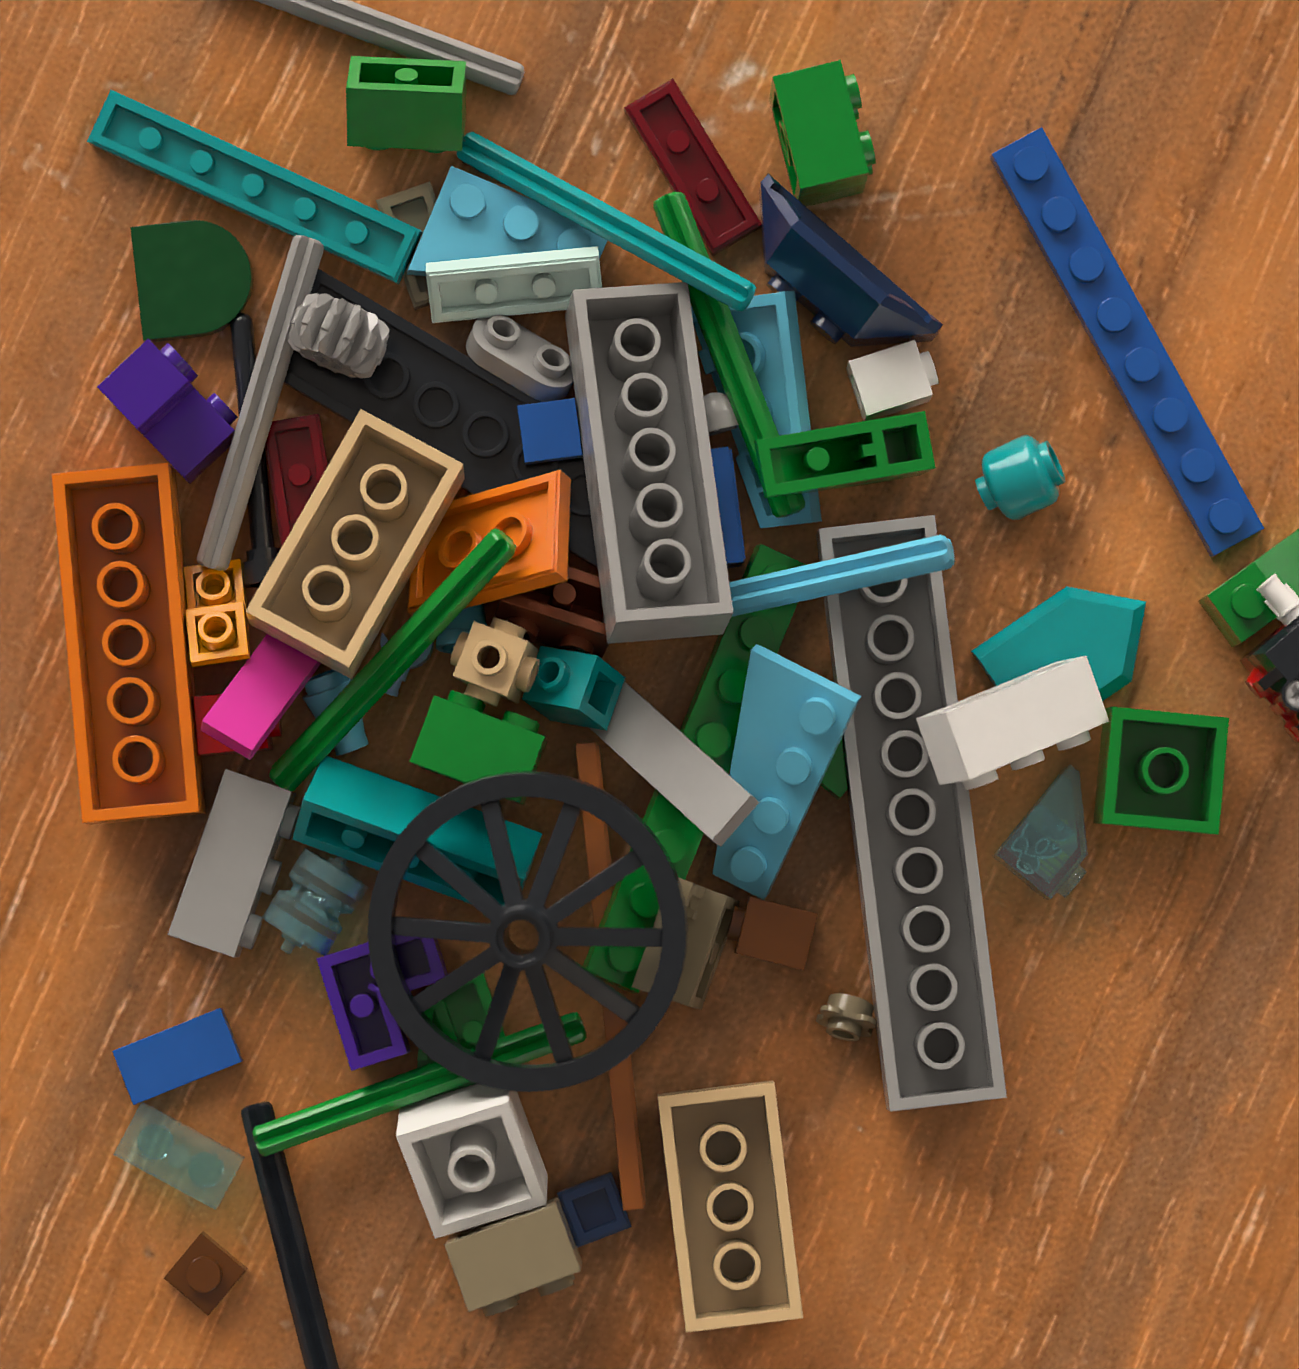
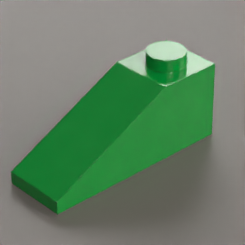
[754,411,936,498]
[1199,528,1299,647]

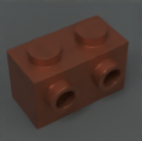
[494,566,609,659]

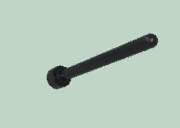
[230,313,281,588]

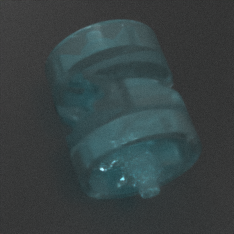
[262,848,369,956]

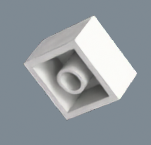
[396,1083,548,1239]

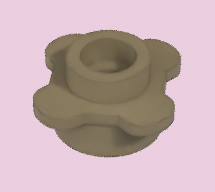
[816,993,877,1041]

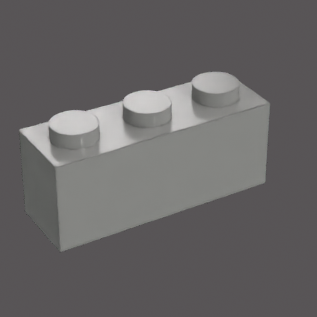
[168,769,301,957]

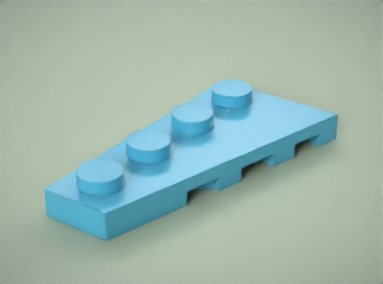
[691,291,822,528]

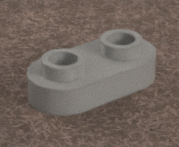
[466,315,573,402]

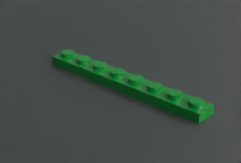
[583,544,806,994]

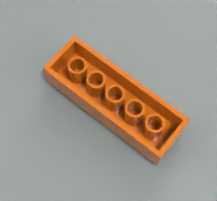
[52,463,206,825]

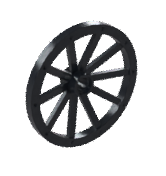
[368,771,688,1092]

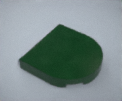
[130,220,253,342]

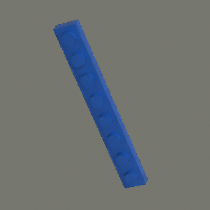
[990,127,1264,558]

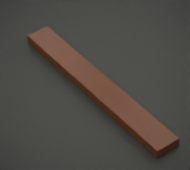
[575,742,646,1211]

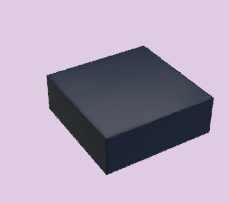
[557,1171,632,1248]

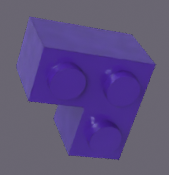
[97,339,238,484]
[316,935,448,1071]

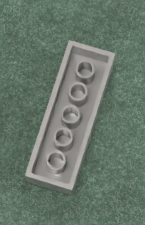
[565,282,733,644]

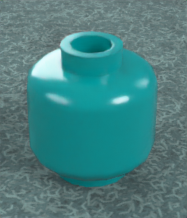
[975,435,1066,520]

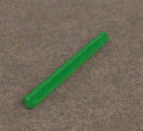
[653,192,805,518]
[269,528,516,792]
[253,1012,587,1156]

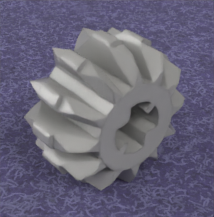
[288,293,390,379]

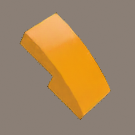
[183,559,250,667]

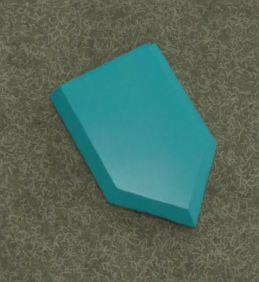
[971,586,1146,701]

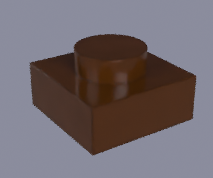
[164,1231,248,1315]

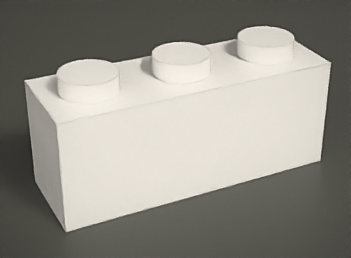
[916,656,1109,790]

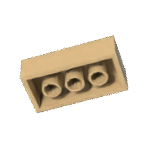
[245,409,465,679]
[657,1080,803,1332]

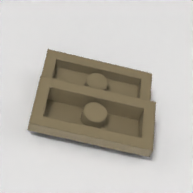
[632,878,740,1010]

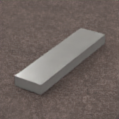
[590,681,759,847]

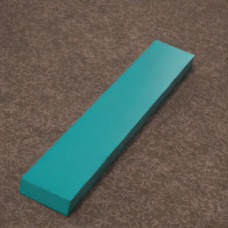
[87,90,423,285]

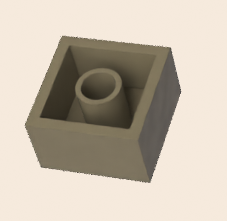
[444,1196,582,1317]

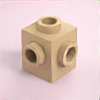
[450,617,540,707]

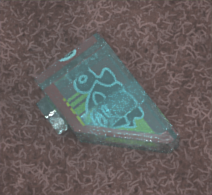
[992,765,1088,900]

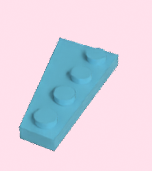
[712,644,861,900]

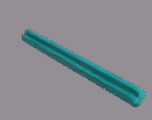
[456,132,756,312]

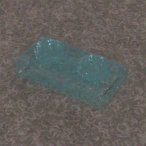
[113,1102,245,1210]

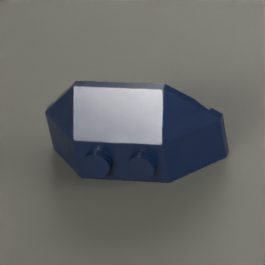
[759,174,943,347]

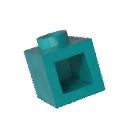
[522,646,625,731]

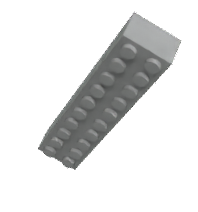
[816,515,1007,1112]

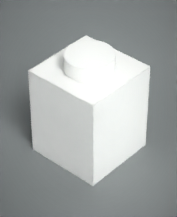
[846,340,939,421]

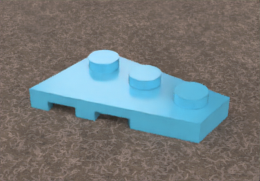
[407,166,607,276]

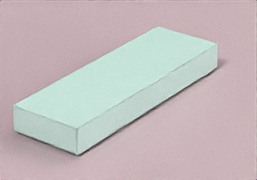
[426,246,602,323]

